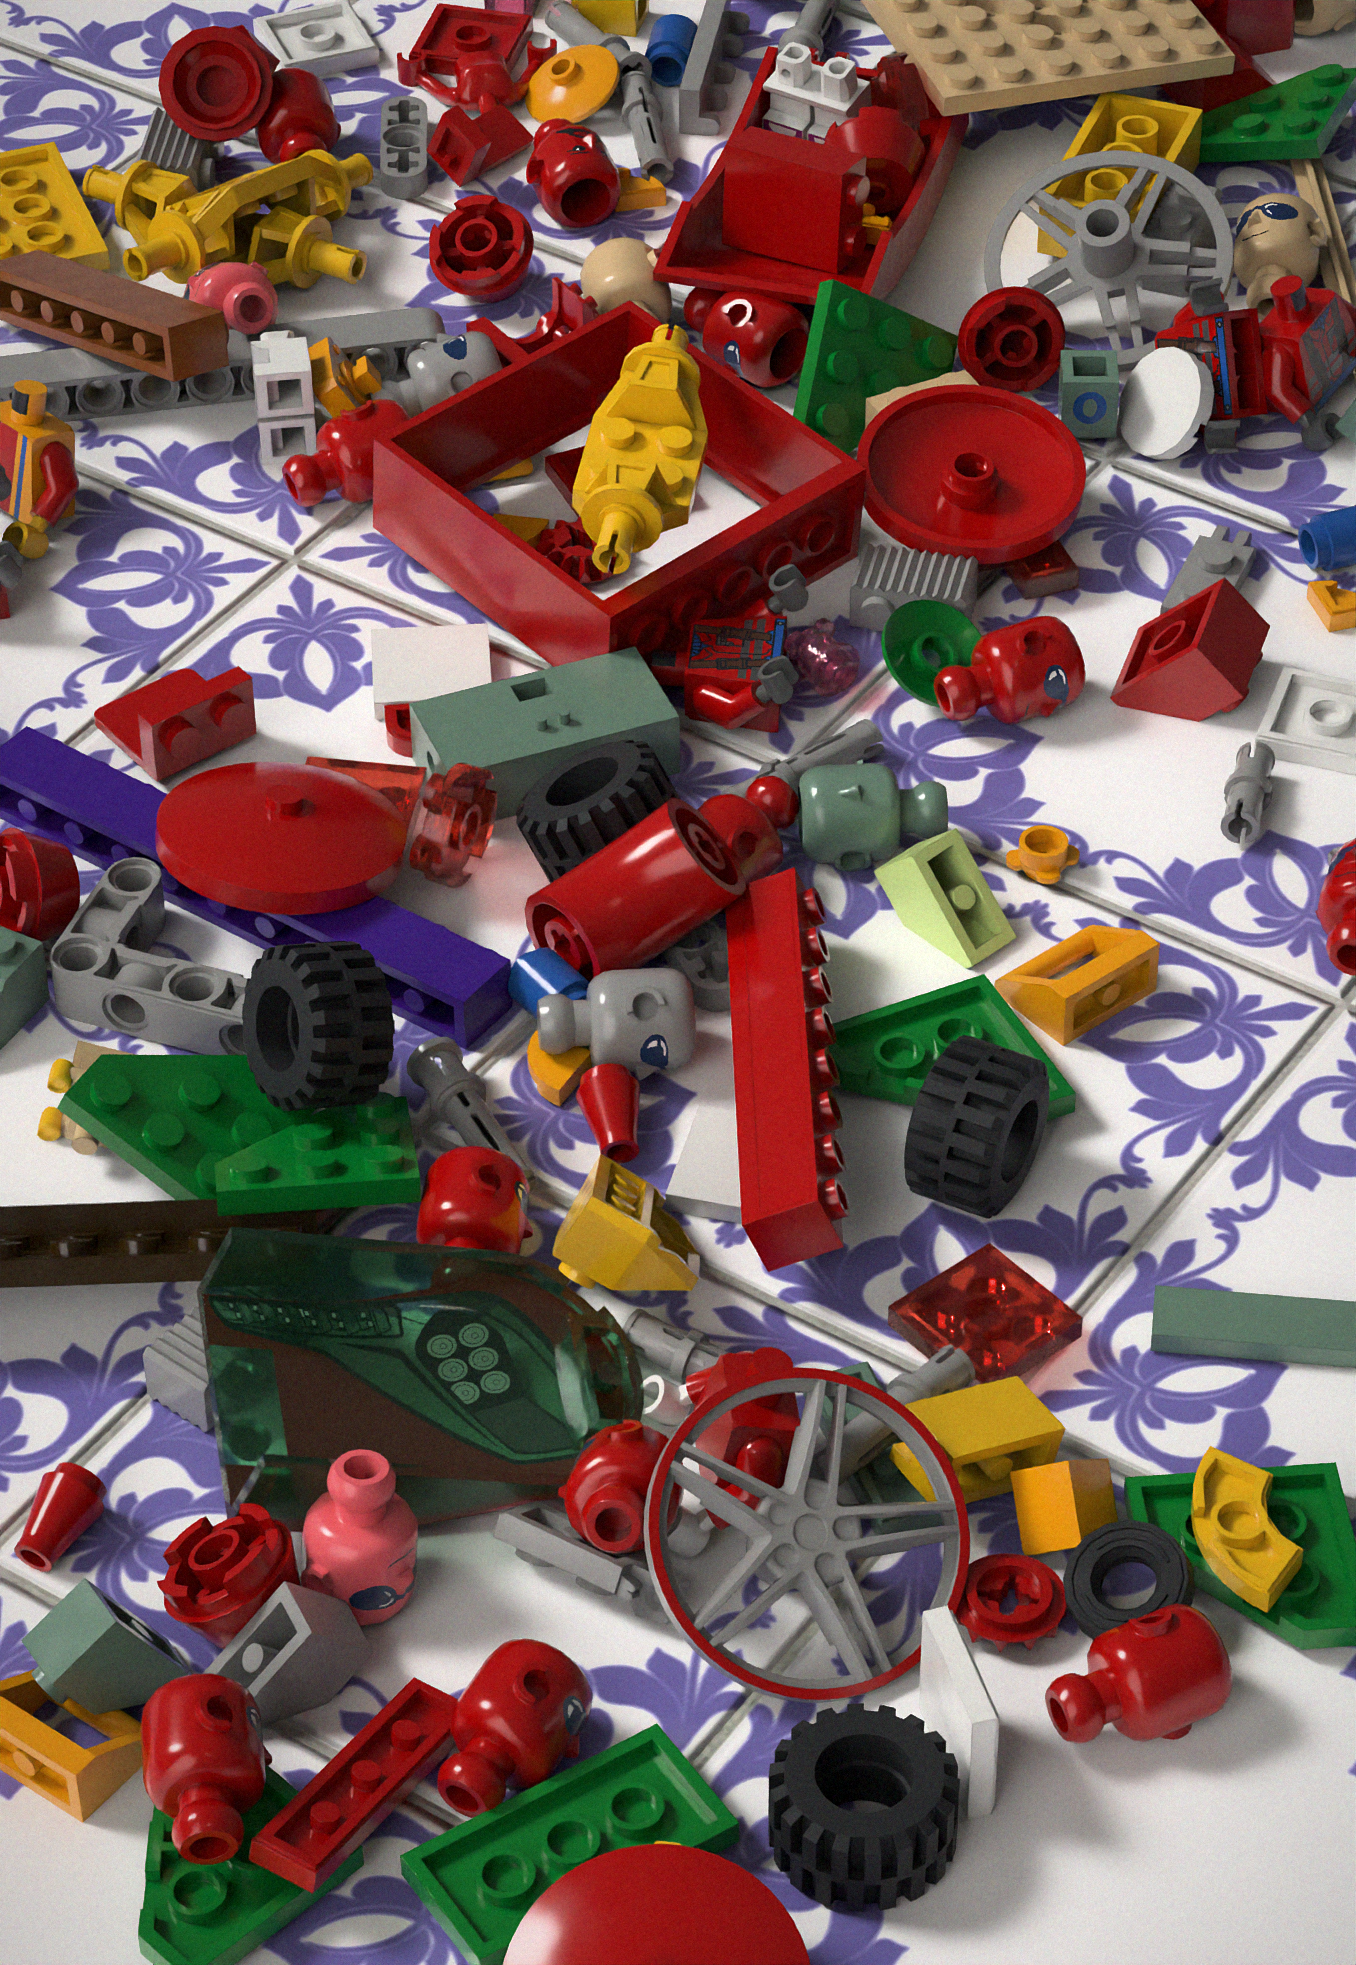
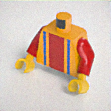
[0,380,79,559]

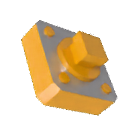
[308,337,382,418]

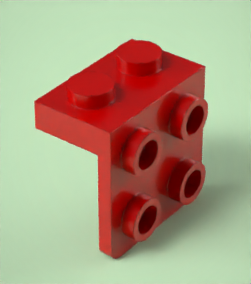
[94,666,257,782]

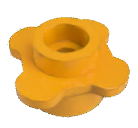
[1006,825,1080,884]

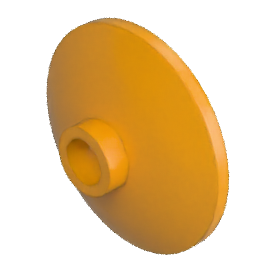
[525,44,620,124]

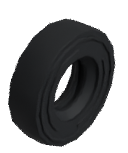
[1063,1520,1195,1640]

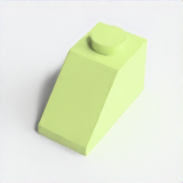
[874,828,1017,968]

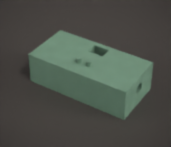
[409,647,680,832]

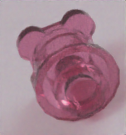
[784,618,860,697]

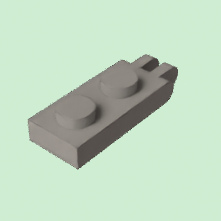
[1160,525,1256,615]

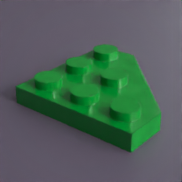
[1199,64,1356,163]
[793,279,958,454]
[829,974,1076,1122]
[57,1054,319,1200]
[214,1091,421,1216]
[1123,1462,1356,1650]
[138,1766,364,1965]

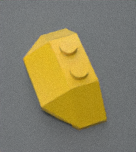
[552,1154,700,1291]

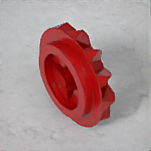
[536,515,617,583]
[954,1553,1067,1653]

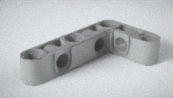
[49,857,247,1055]

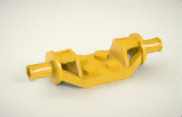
[123,149,374,284]
[82,159,367,289]
[572,324,708,574]

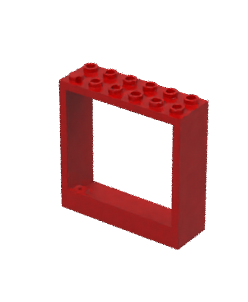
[373,300,867,671]

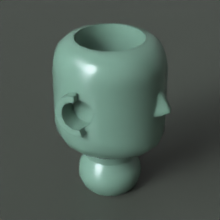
[798,760,948,872]

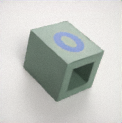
[1058,350,1120,440]

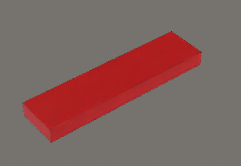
[249,1677,458,1893]

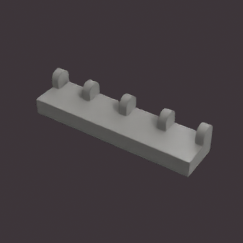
[679,0,750,136]

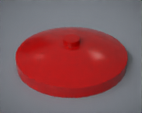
[856,384,1086,564]
[155,762,407,915]
[503,1844,811,1965]

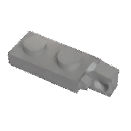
[493,1501,691,1625]

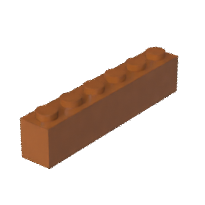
[0,250,229,382]

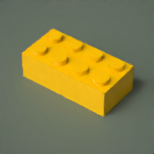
[1037,92,1203,259]

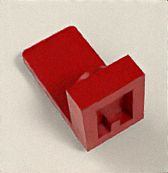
[426,104,534,187]

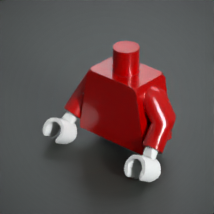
[639,1347,800,1557]

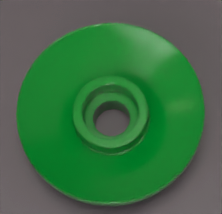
[881,599,982,708]

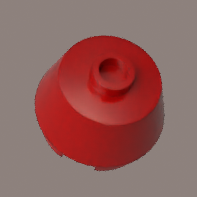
[824,106,926,214]
[429,195,534,303]
[957,286,1066,393]
[0,827,80,943]
[157,1503,301,1649]

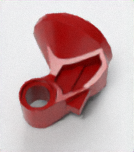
[158,25,280,143]

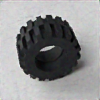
[515,740,680,883]
[242,941,395,1111]
[904,1035,1049,1219]
[768,1703,960,1912]

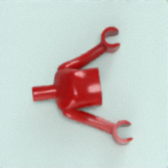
[397,39,557,115]

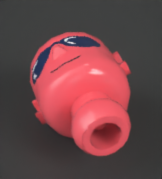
[182,261,279,334]
[300,1449,418,1626]

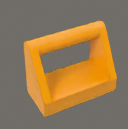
[994,925,1160,1046]
[0,1669,142,1823]

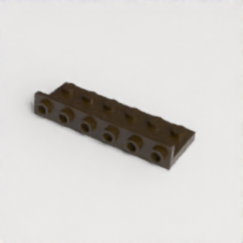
[0,1198,319,1288]

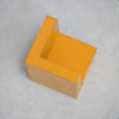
[1010,1458,1118,1556]

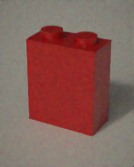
[722,126,870,274]

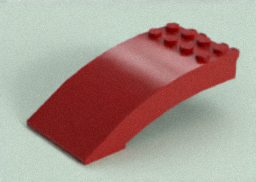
[653,46,969,305]

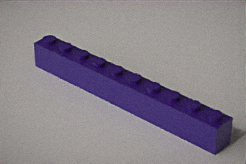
[0,726,512,1049]

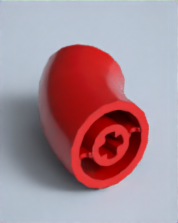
[524,797,746,982]

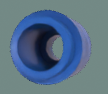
[645,14,698,87]
[1298,505,1356,572]
[508,947,590,1020]

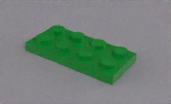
[400,1723,739,1965]

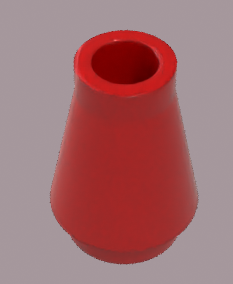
[576,1063,640,1164]
[14,1462,107,1572]

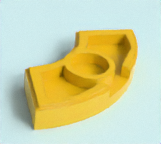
[1191,1446,1303,1613]

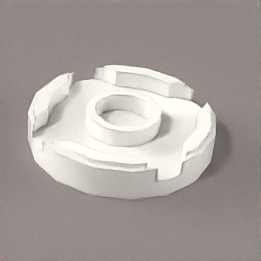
[1118,347,1214,460]

